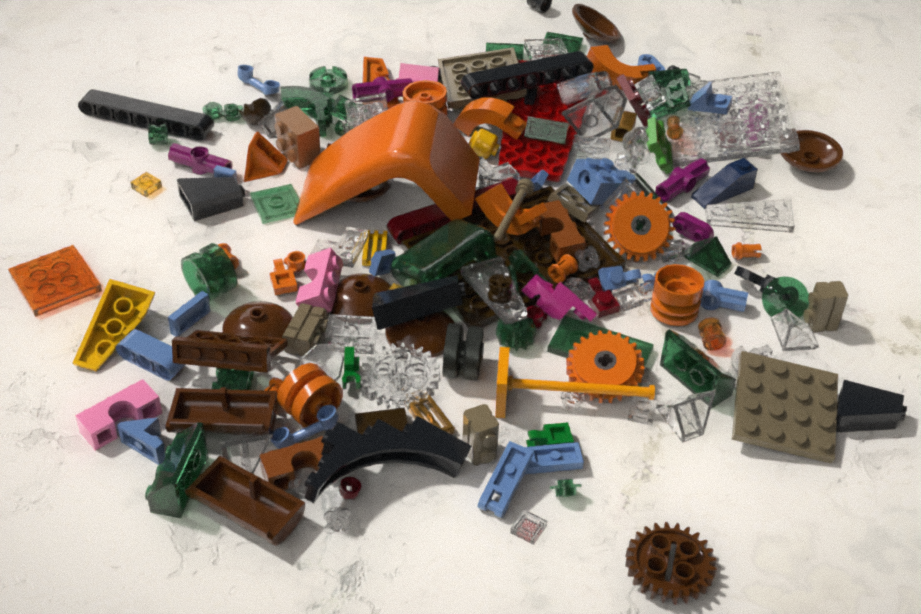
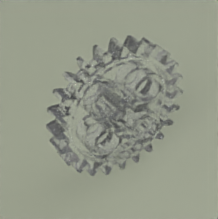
[360,343,441,409]

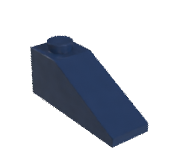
[691,158,758,209]

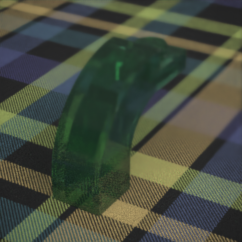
[280,86,333,136]

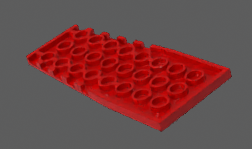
[497,59,593,182]

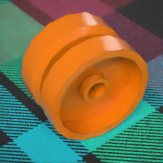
[402,80,448,116]
[277,363,343,428]

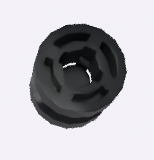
[527,0,552,13]

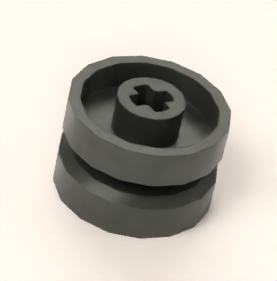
[442,323,484,381]

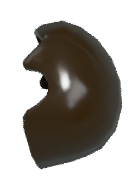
[239,98,271,125]

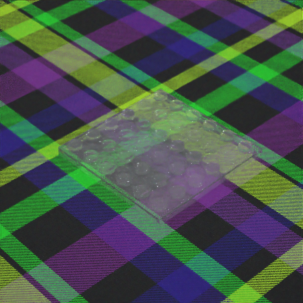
[661,71,800,167]

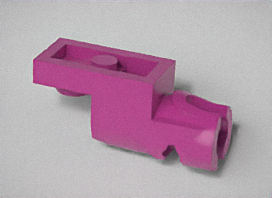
[522,274,597,321]

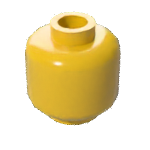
[468,129,500,159]

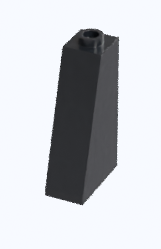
[372,275,466,330]

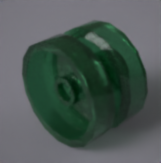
[180,243,238,302]

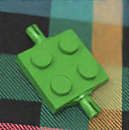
[646,116,674,174]

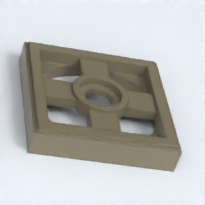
[548,183,602,223]

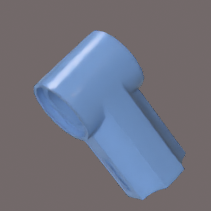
[700,280,748,312]

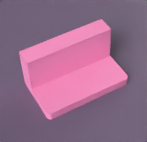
[396,63,440,82]

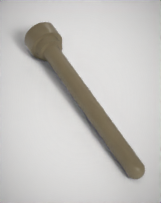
[494,179,535,241]

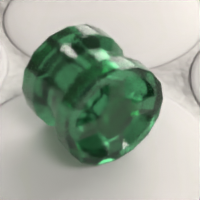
[148,124,168,145]

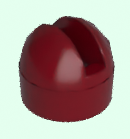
[339,476,362,500]

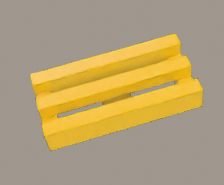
[362,230,388,266]

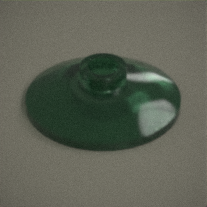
[762,276,809,322]

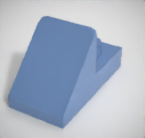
[687,81,733,115]
[117,418,166,465]

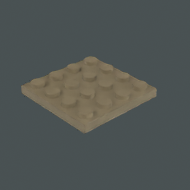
[438,47,527,109]
[732,351,838,463]

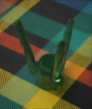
[508,249,548,293]

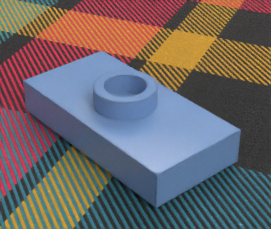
[168,291,211,337]

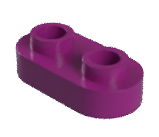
[672,212,714,245]

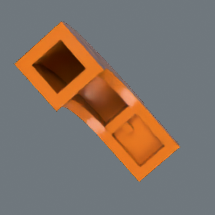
[587,45,657,91]
[453,98,527,140]
[475,183,547,235]

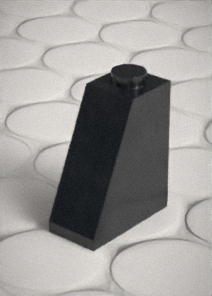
[177,177,245,221]
[835,380,907,432]

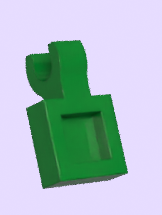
[342,347,361,389]
[526,422,574,447]

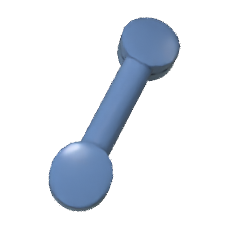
[237,65,280,95]
[270,405,339,449]

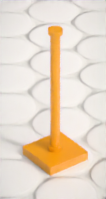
[495,347,655,418]

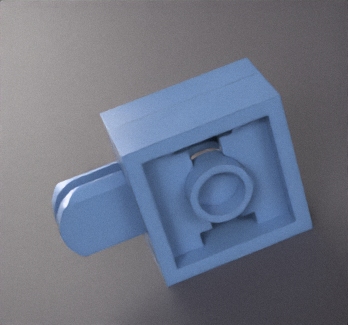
[567,158,636,205]

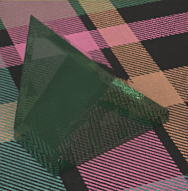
[682,236,732,277]

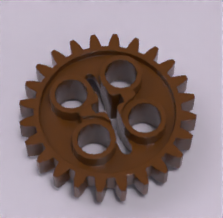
[625,522,717,605]

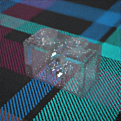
[325,314,377,355]

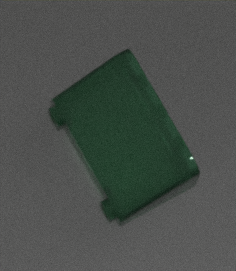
[391,219,497,287]

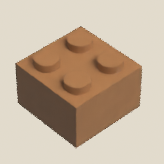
[274,106,320,169]

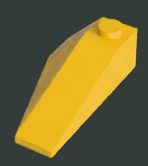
[72,279,155,372]

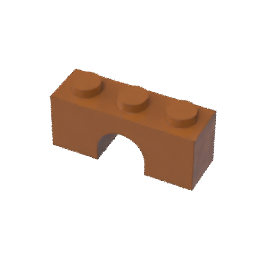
[534,200,587,263]
[259,436,324,491]

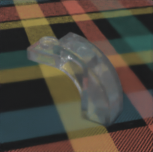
[556,71,615,106]

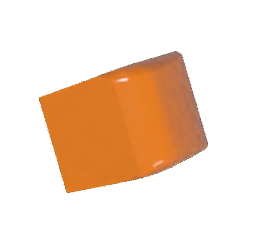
[293,101,480,225]

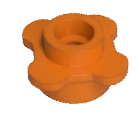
[283,251,307,273]

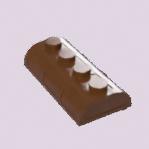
[165,387,278,436]
[185,456,305,546]

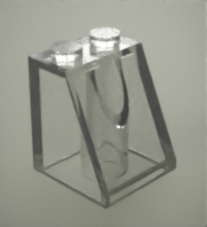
[562,85,628,143]

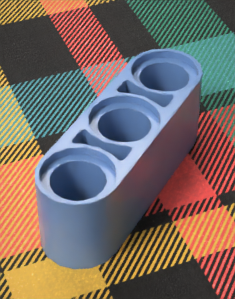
[116,329,186,381]

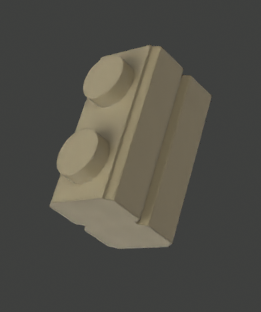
[804,281,849,332]
[282,303,330,358]
[462,404,499,466]

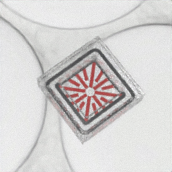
[510,509,547,545]

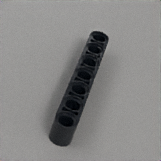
[460,51,594,99]
[78,89,214,141]

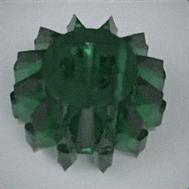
[496,312,537,352]

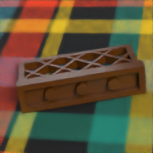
[172,330,288,373]

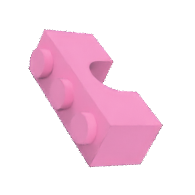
[295,248,343,313]
[75,379,162,451]

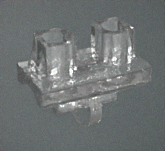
[572,135,611,159]
[615,143,650,174]

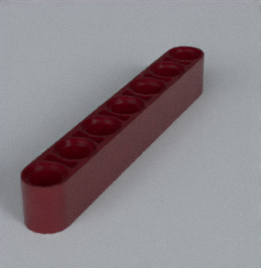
[386,179,518,245]

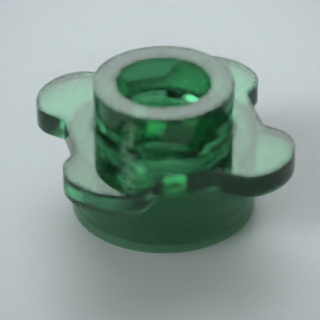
[221,103,243,122]
[550,479,582,497]

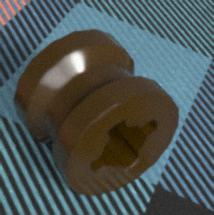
[488,274,512,304]

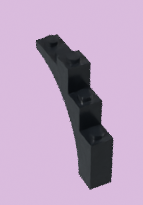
[304,416,472,503]

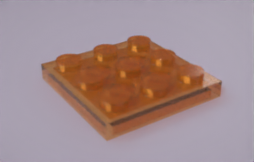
[8,245,102,317]

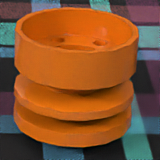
[650,264,704,326]

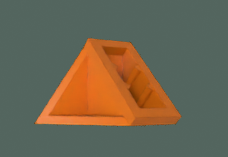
[244,131,288,182]

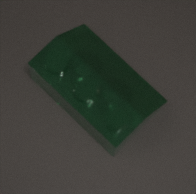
[660,329,736,409]
[145,422,209,518]

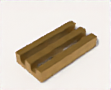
[407,395,455,434]

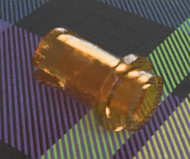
[667,116,683,140]

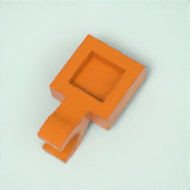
[269,258,298,295]

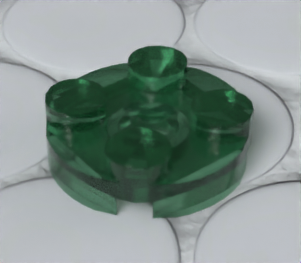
[309,66,348,98]

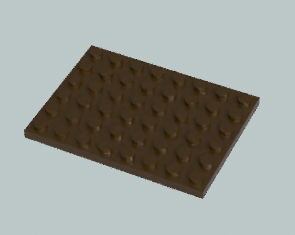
[401,185,626,328]

